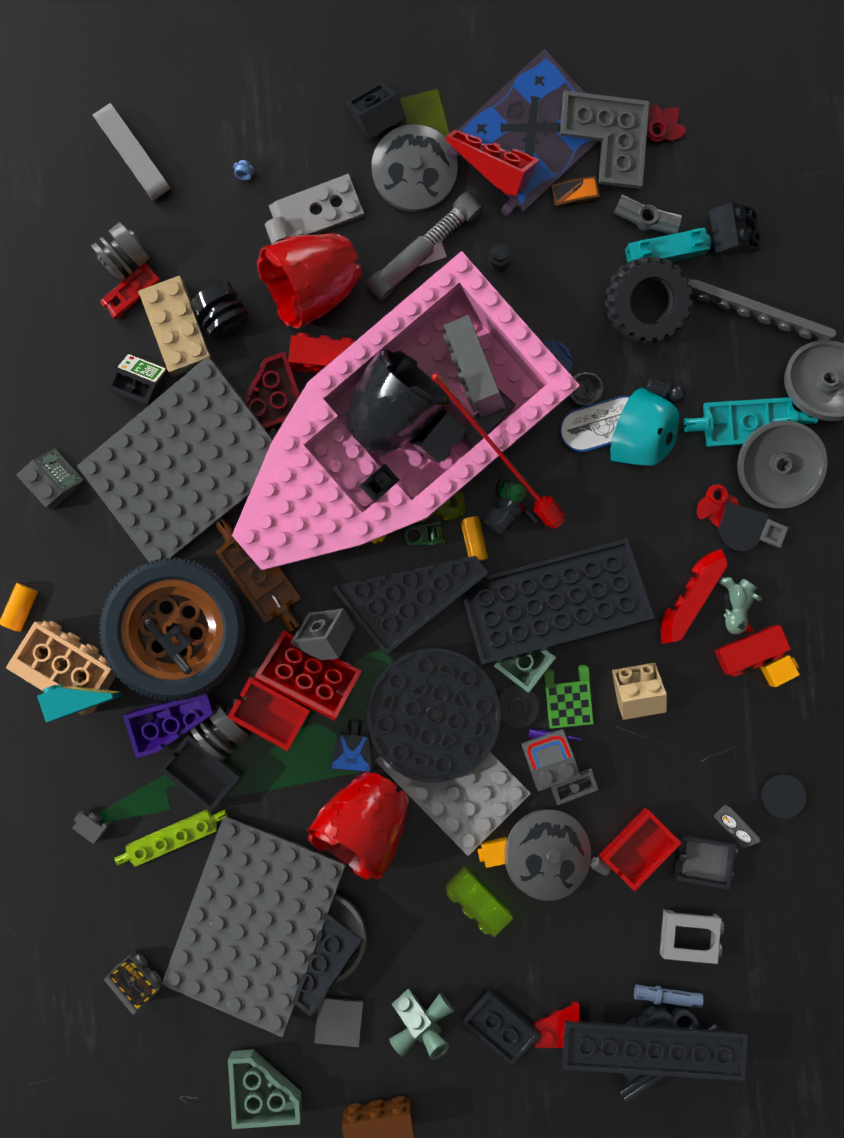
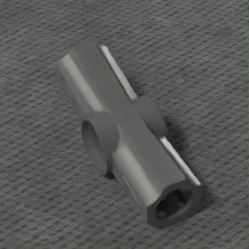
[614,195,682,234]

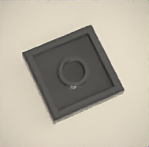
[314,996,363,1047]

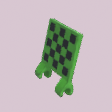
[544,665,593,728]

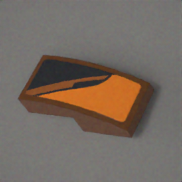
[551,176,601,208]

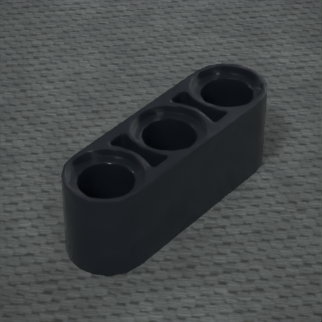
[462,389,516,449]

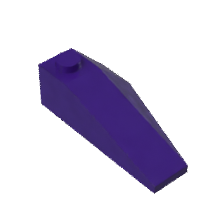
[123,692,214,758]

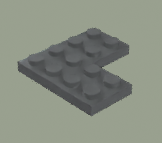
[560,90,649,189]

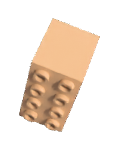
[6,620,116,715]

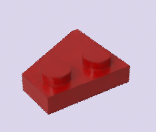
[534,1001,579,1048]

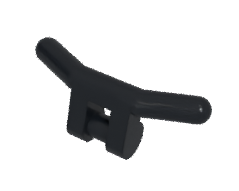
[144,618,194,675]

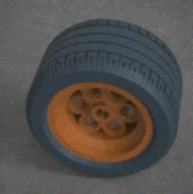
[99,558,245,701]

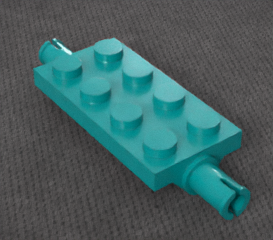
[684,397,818,447]

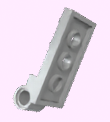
[265,174,364,244]

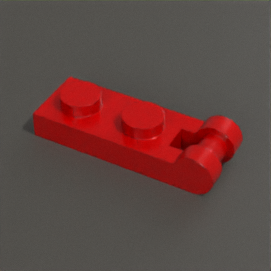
[100,263,161,320]

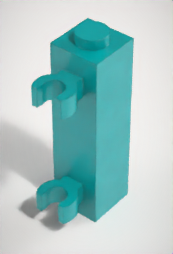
[625,228,711,262]

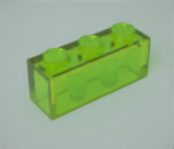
[446,866,513,937]

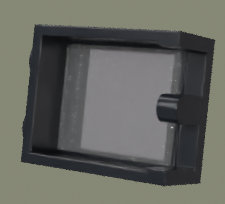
[672,833,738,890]

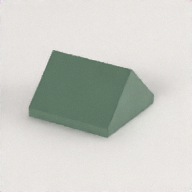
[494,650,556,693]

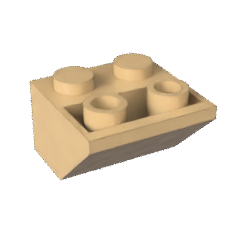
[612,663,667,720]

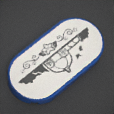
[560,396,630,453]

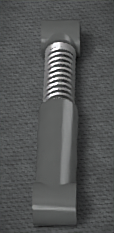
[365,191,483,301]

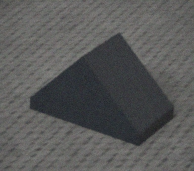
[359,464,400,503]

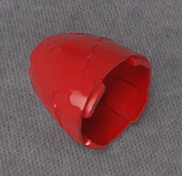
[257,233,362,329]
[307,772,409,880]

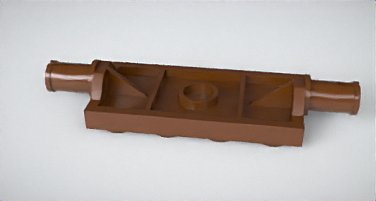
[214,517,302,633]

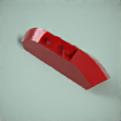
[661,549,728,644]

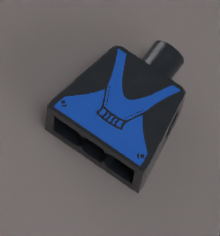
[329,720,373,773]

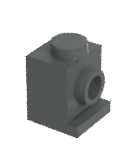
[72,810,112,844]

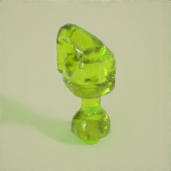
[421,489,465,523]

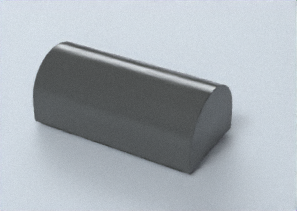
[550,768,599,805]

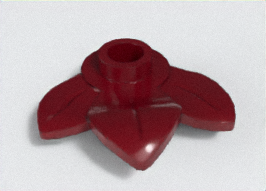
[647,104,687,142]

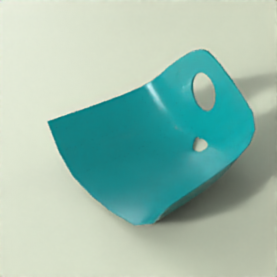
[610,387,679,465]

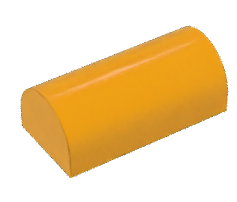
[461,516,488,561]
[0,583,39,632]

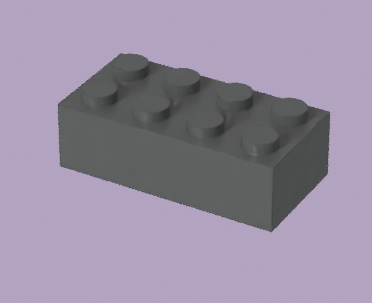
[443,315,506,418]

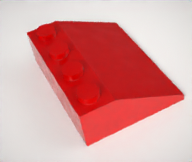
[254,630,362,721]

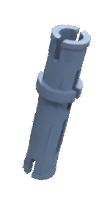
[634,984,703,1009]

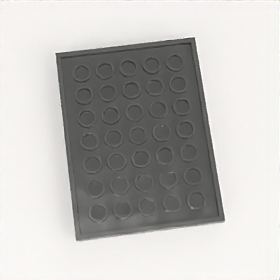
[77,356,273,562]
[161,816,347,1037]

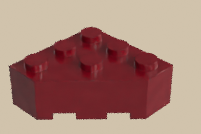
[244,352,300,432]

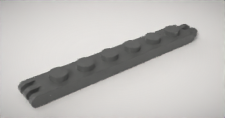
[687,279,836,340]

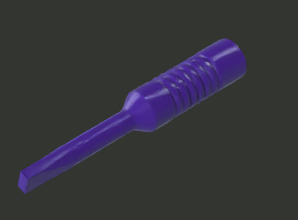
[528,729,582,741]

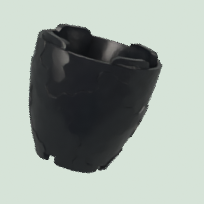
[346,349,450,455]

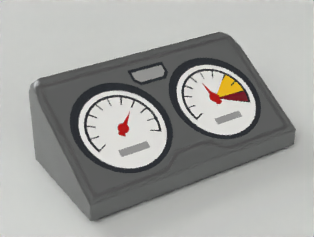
[714,805,761,847]

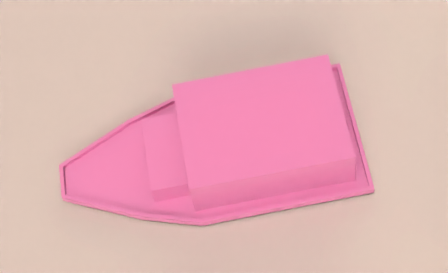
[232,251,580,570]

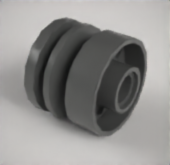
[91,222,150,282]
[190,702,251,762]

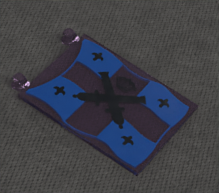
[447,49,598,216]

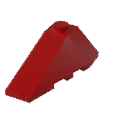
[445,130,539,196]

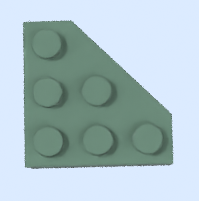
[228,1049,303,1129]

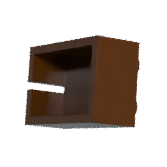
[342,1096,414,1138]

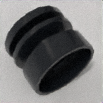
[190,281,249,338]

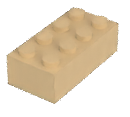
[138,276,212,377]

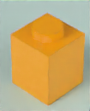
[760,655,799,687]
[477,837,507,868]

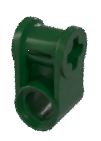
[403,521,446,547]

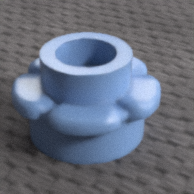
[233,160,255,180]

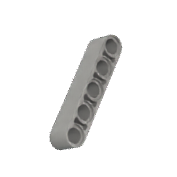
[93,103,171,201]

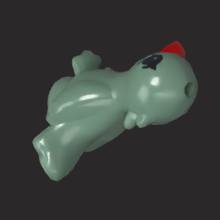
[718,577,762,635]

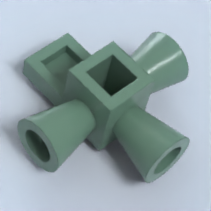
[389,989,454,1060]

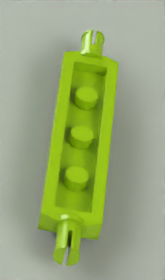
[114,809,228,867]

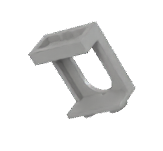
[660,909,724,964]

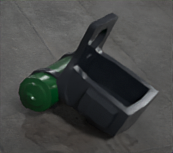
[483,478,539,535]

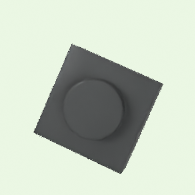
[759,519,788,548]

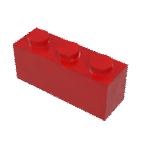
[714,625,791,677]

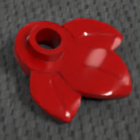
[697,484,739,528]

